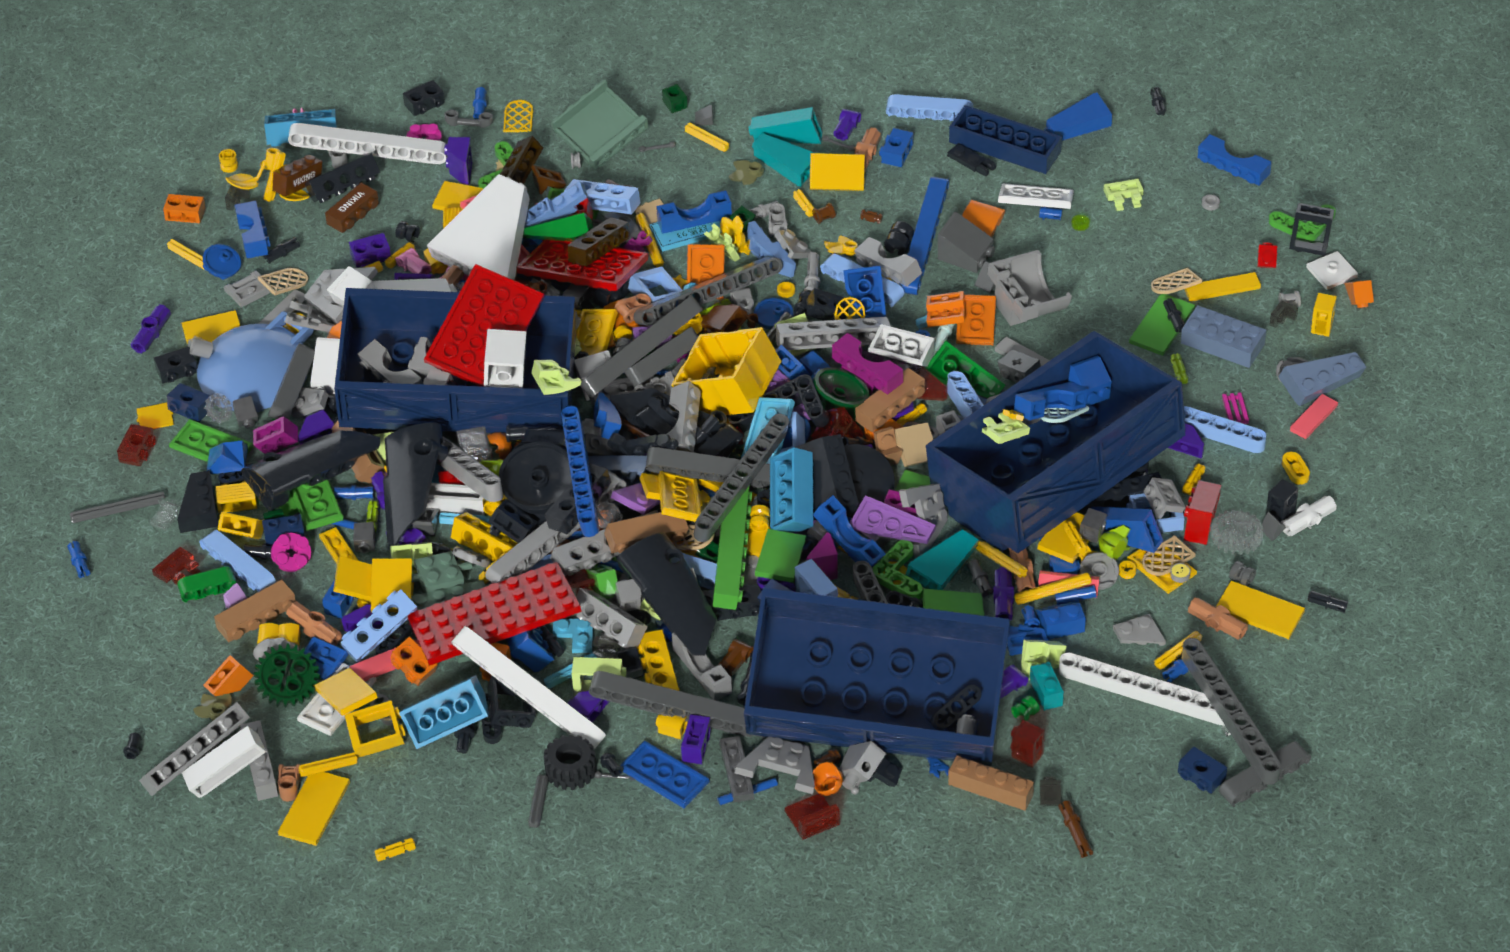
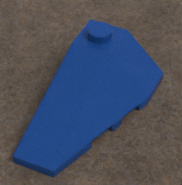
[843,266,886,318]

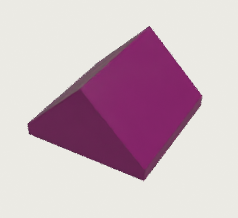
[807,532,838,580]

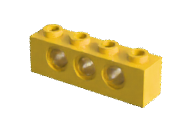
[450,512,518,561]
[637,630,679,691]

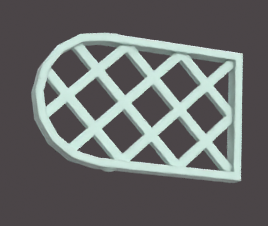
[1040,406,1089,423]

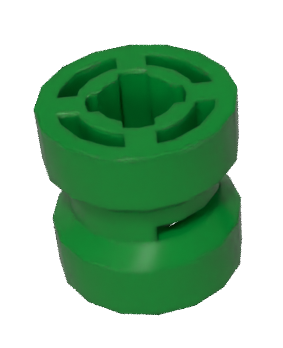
[1011,695,1040,724]

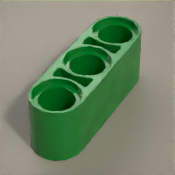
[177,567,237,603]

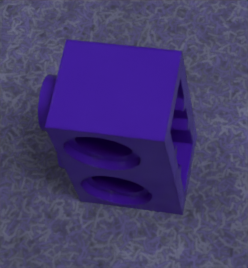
[349,233,391,268]
[681,714,711,765]

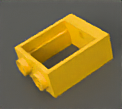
[345,700,406,758]

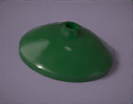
[814,367,869,408]

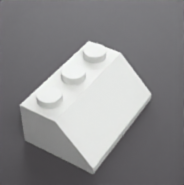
[868,324,934,367]

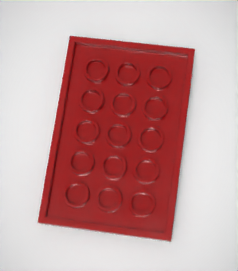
[516,240,648,291]
[424,264,544,387]

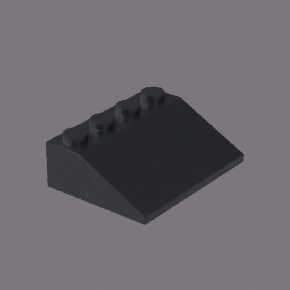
[783,434,859,520]

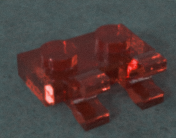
[152,547,201,585]

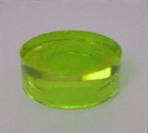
[1071,215,1090,231]

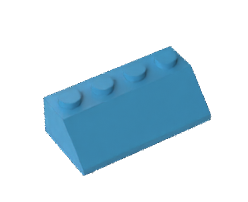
[264,109,337,146]
[770,447,814,532]
[399,675,489,749]

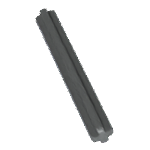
[70,492,166,523]

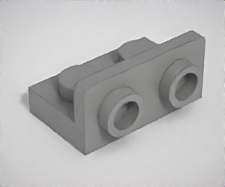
[1144,478,1186,519]

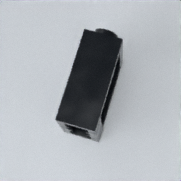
[1289,203,1335,256]
[487,676,536,728]

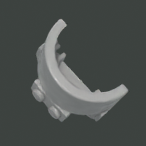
[987,250,1072,326]

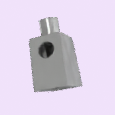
[839,741,886,790]

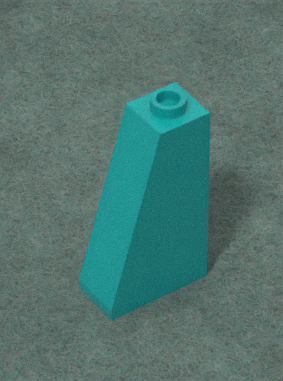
[749,107,823,144]
[752,133,815,187]
[905,529,979,590]

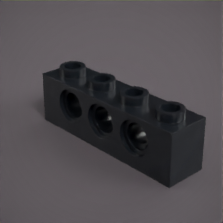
[304,153,380,203]
[544,463,612,535]
[1086,472,1162,510]
[702,584,761,621]

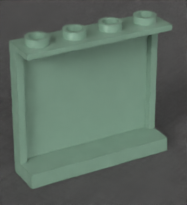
[552,80,649,170]

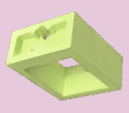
[572,657,626,697]

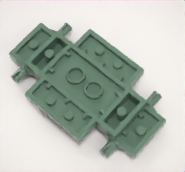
[411,551,486,663]

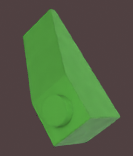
[582,563,618,599]

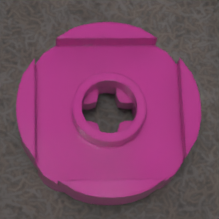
[406,124,442,141]
[271,533,311,572]

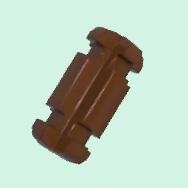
[860,209,883,224]

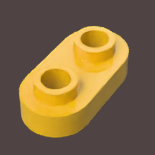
[1282,452,1310,485]

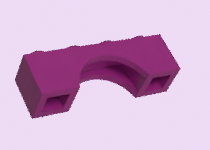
[832,333,903,395]

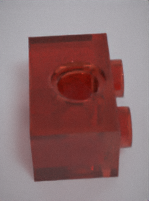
[117,424,156,467]
[1010,720,1044,768]

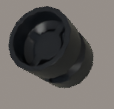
[884,221,914,255]

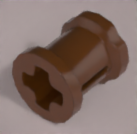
[812,203,836,224]

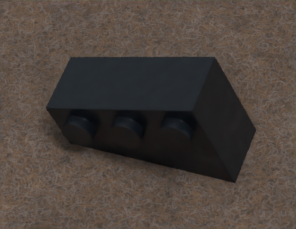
[177,470,218,533]

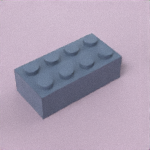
[1181,305,1266,368]

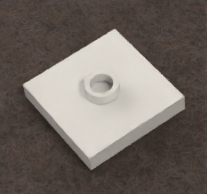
[1306,251,1358,290]

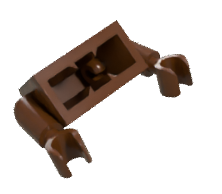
[701,304,758,334]

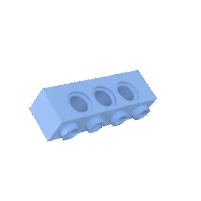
[564,179,641,215]
[341,589,418,663]

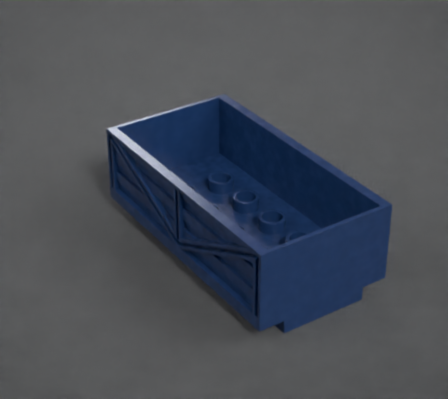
[334,288,576,434]
[925,331,1185,553]
[744,588,1010,766]

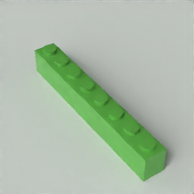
[712,487,752,610]

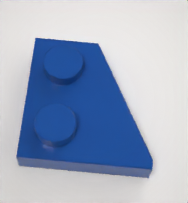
[1007,624,1048,656]
[305,637,348,681]

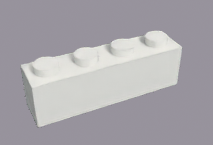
[426,483,486,516]
[182,726,266,798]

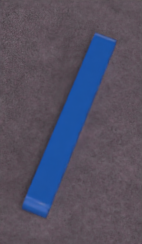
[900,177,949,295]
[561,406,600,537]

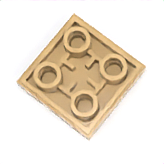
[894,422,933,467]

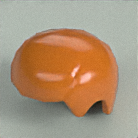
[487,432,512,460]
[813,762,843,796]

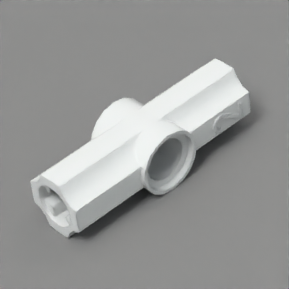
[1281,496,1337,536]

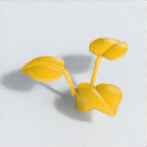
[226,148,310,201]

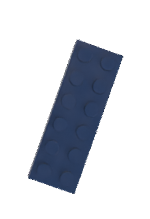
[949,105,1062,174]

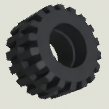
[543,734,597,790]

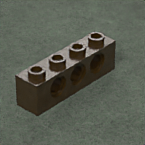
[500,136,544,184]
[568,217,630,267]

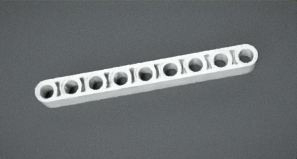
[288,123,447,164]
[452,626,606,750]
[1059,653,1225,725]

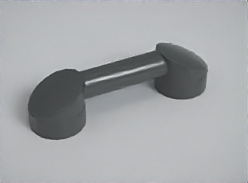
[444,110,493,128]

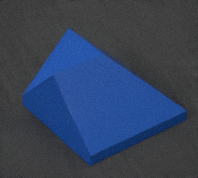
[207,441,248,474]

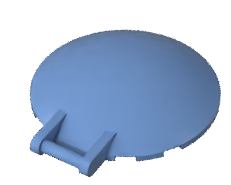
[197,311,314,412]

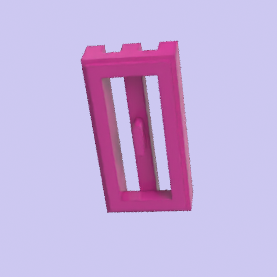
[1222,392,1249,424]

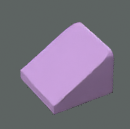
[223,583,247,609]

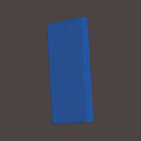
[620,741,710,808]

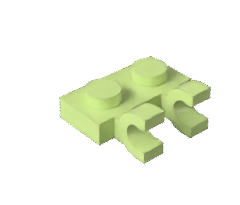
[1103,179,1143,211]
[704,223,740,262]
[982,413,1030,444]

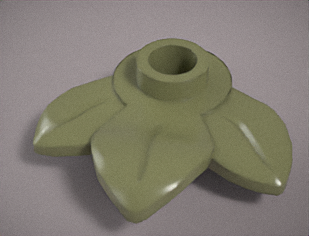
[729,160,764,185]
[193,694,232,720]

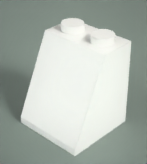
[484,329,526,388]
[310,337,340,396]

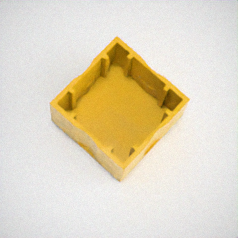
[671,327,781,415]

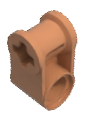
[614,293,651,323]
[278,764,301,802]

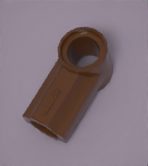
[718,639,754,676]

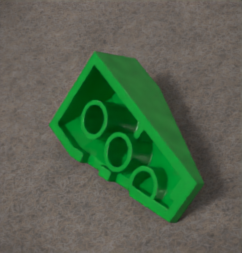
[522,213,593,242]
[923,341,1006,398]

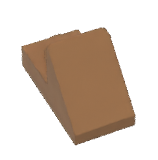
[873,427,903,466]

